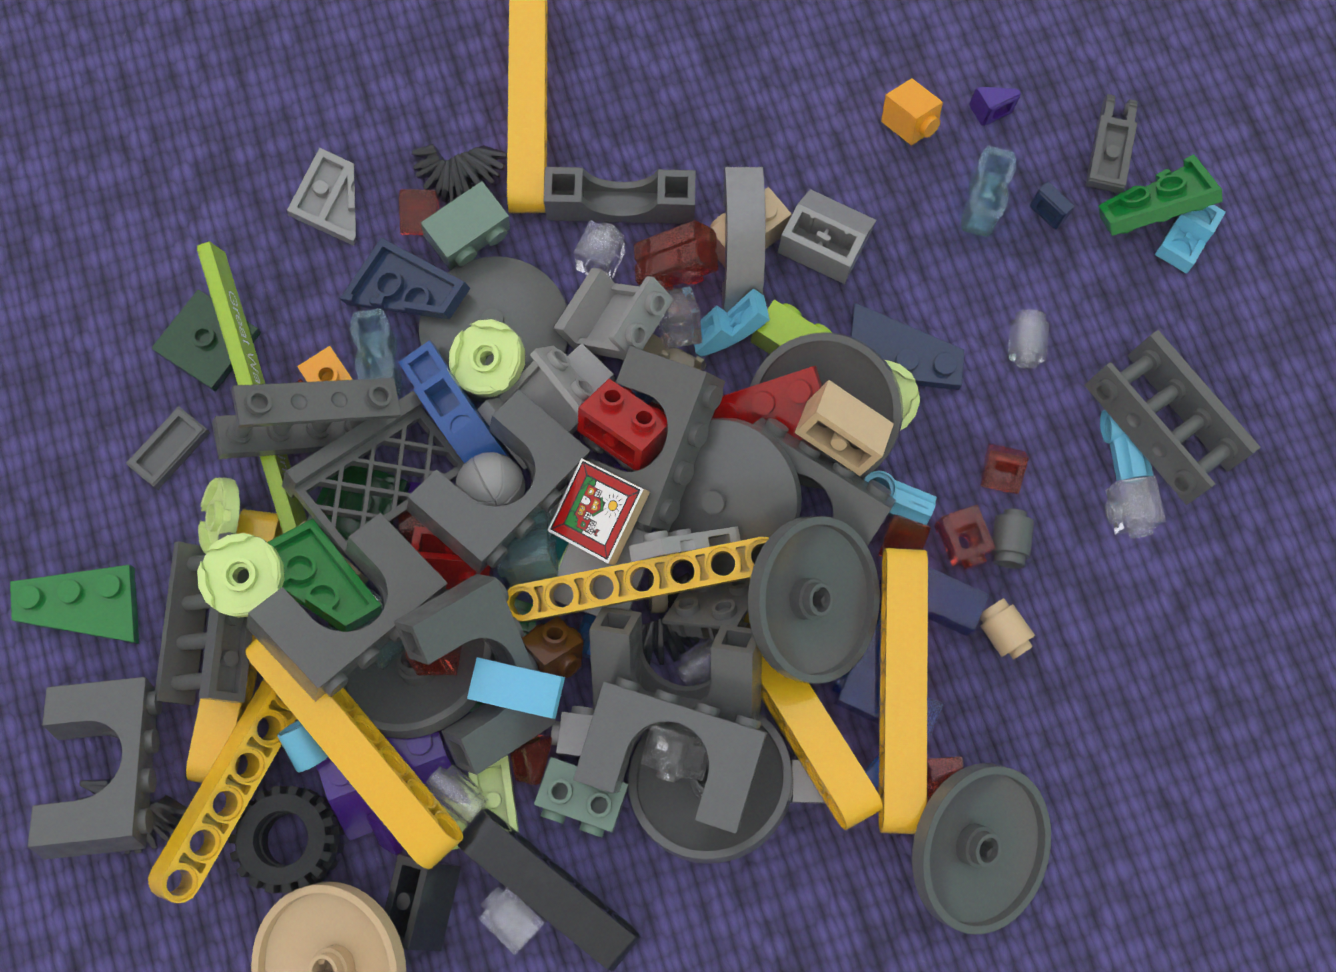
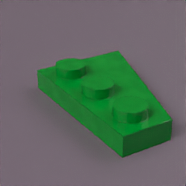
[1098,154,1223,236]
[268,518,381,632]
[10,565,139,644]

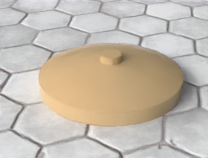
[251,882,406,972]

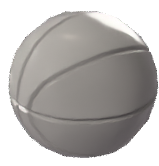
[455,452,525,506]

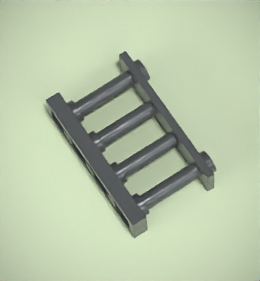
[1084,330,1261,505]
[212,378,401,459]
[155,532,252,705]

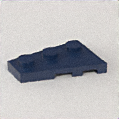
[340,238,471,320]
[850,303,964,390]

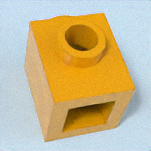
[881,78,943,146]
[297,346,353,382]

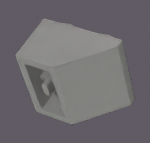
[778,189,877,284]

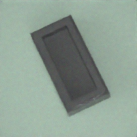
[125,406,211,490]

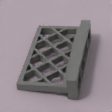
[282,390,464,555]

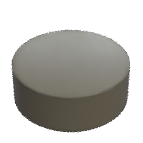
[648,574,668,613]

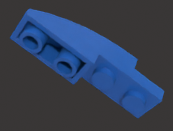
[398,340,513,463]

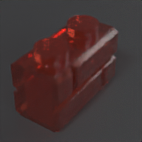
[634,220,718,293]

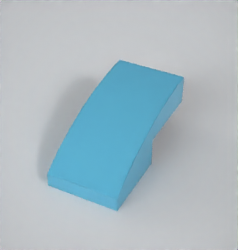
[1155,205,1226,274]
[691,289,770,357]
[467,657,565,719]

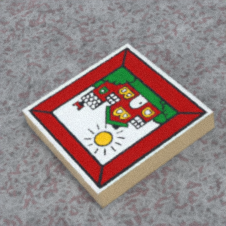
[547,458,650,566]

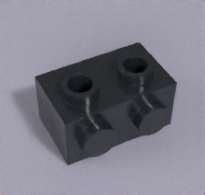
[384,854,461,951]

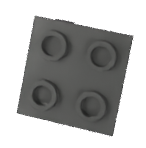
[662,573,751,640]

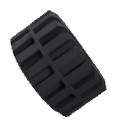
[229,785,345,893]

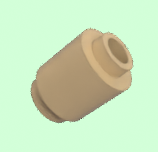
[977,598,1035,660]

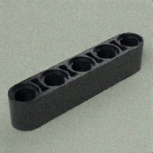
[458,807,641,971]

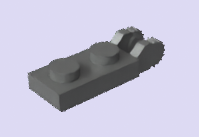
[1085,94,1138,194]

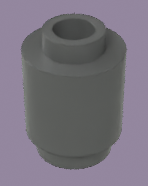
[991,509,1035,569]

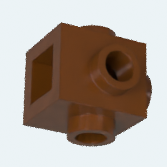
[522,616,584,678]

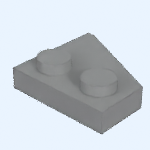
[287,148,356,246]
[629,526,741,562]

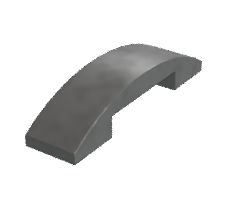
[722,167,765,312]

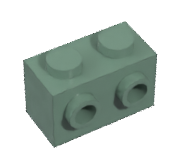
[420,181,510,270]
[534,757,629,838]

